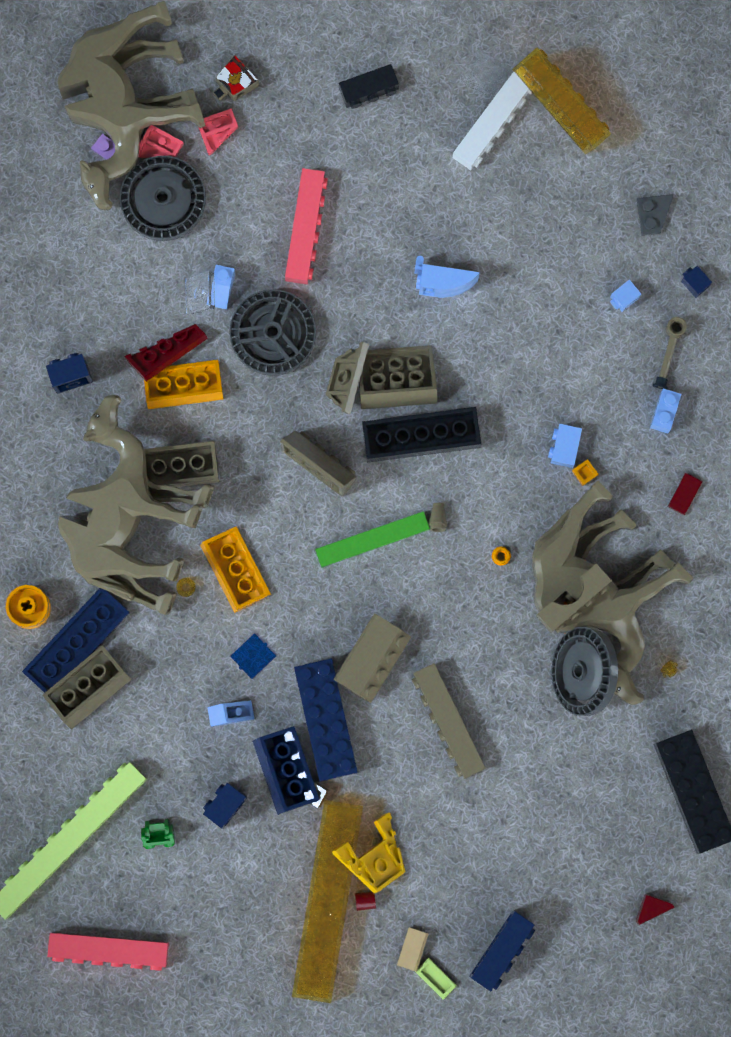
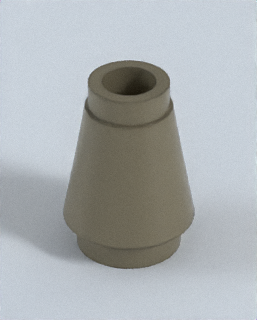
[429,503,448,532]

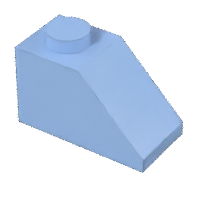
[208,265,235,310]
[207,700,254,727]

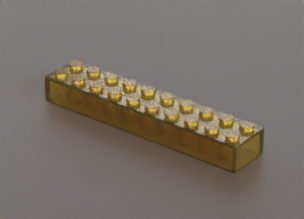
[292,800,363,1003]

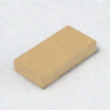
[397,927,428,972]

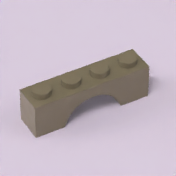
[536,563,612,633]

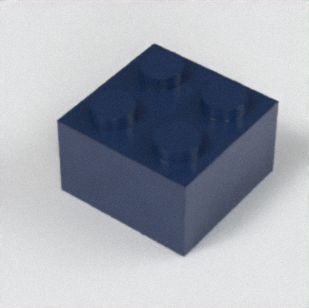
[46,353,93,394]
[203,783,247,829]

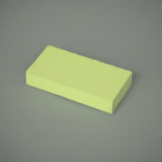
[415,957,457,1000]

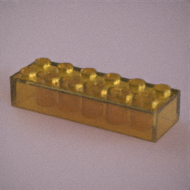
[512,47,611,155]

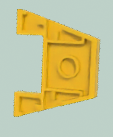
[332,812,405,893]

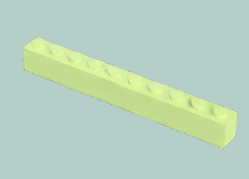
[0,762,147,919]

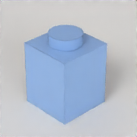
[610,280,641,311]

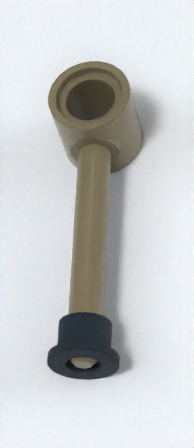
[653,317,687,389]

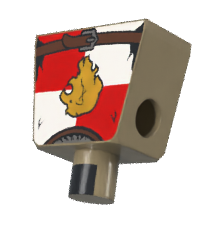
[213,55,259,101]

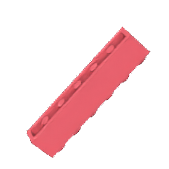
[285,168,328,285]
[47,932,169,971]

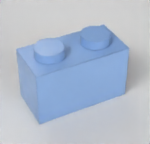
[650,388,681,434]
[548,424,582,468]

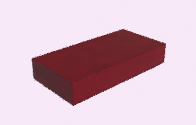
[667,473,702,516]

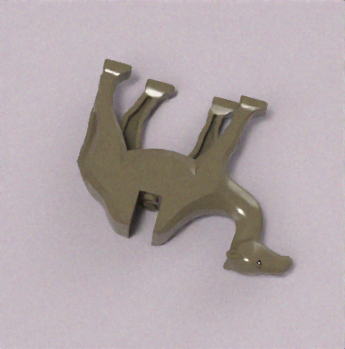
[58,1,205,210]
[58,395,214,615]
[532,481,693,705]

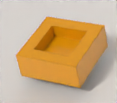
[572,459,599,486]

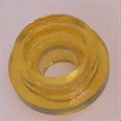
[176,578,196,597]
[660,660,678,678]

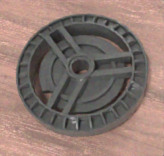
[120,156,206,241]
[229,289,316,376]
[551,627,618,716]

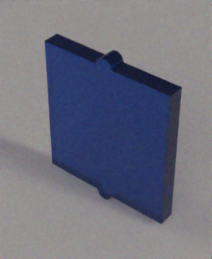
[230,633,276,679]

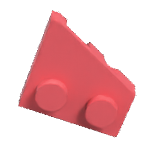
[198,108,238,155]
[138,125,184,158]

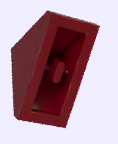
[636,894,675,925]

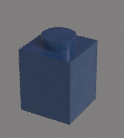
[681,265,712,298]

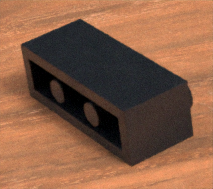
[339,64,399,109]

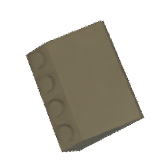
[359,345,437,409]
[280,430,356,497]

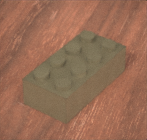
[144,441,220,487]

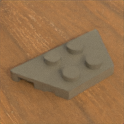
[326,342,369,414]

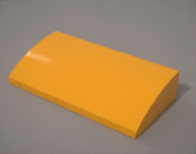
[144,360,224,410]
[200,526,271,613]

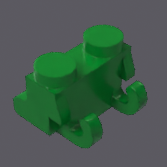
[141,819,175,849]

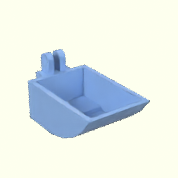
[414,256,480,298]

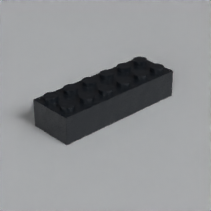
[362,407,481,463]
[653,729,731,854]

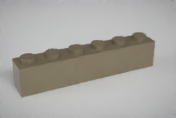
[411,663,486,779]

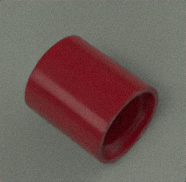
[355,891,376,911]

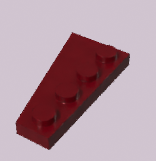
[124,324,208,382]

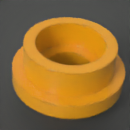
[491,546,511,566]

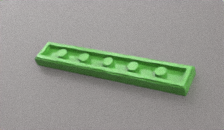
[315,511,430,568]

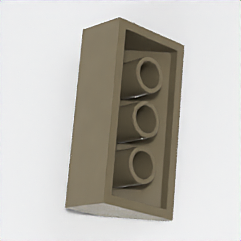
[334,613,411,703]
[43,645,131,729]

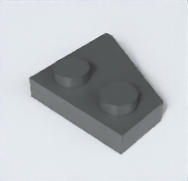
[637,194,673,236]

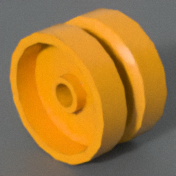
[5,585,51,629]

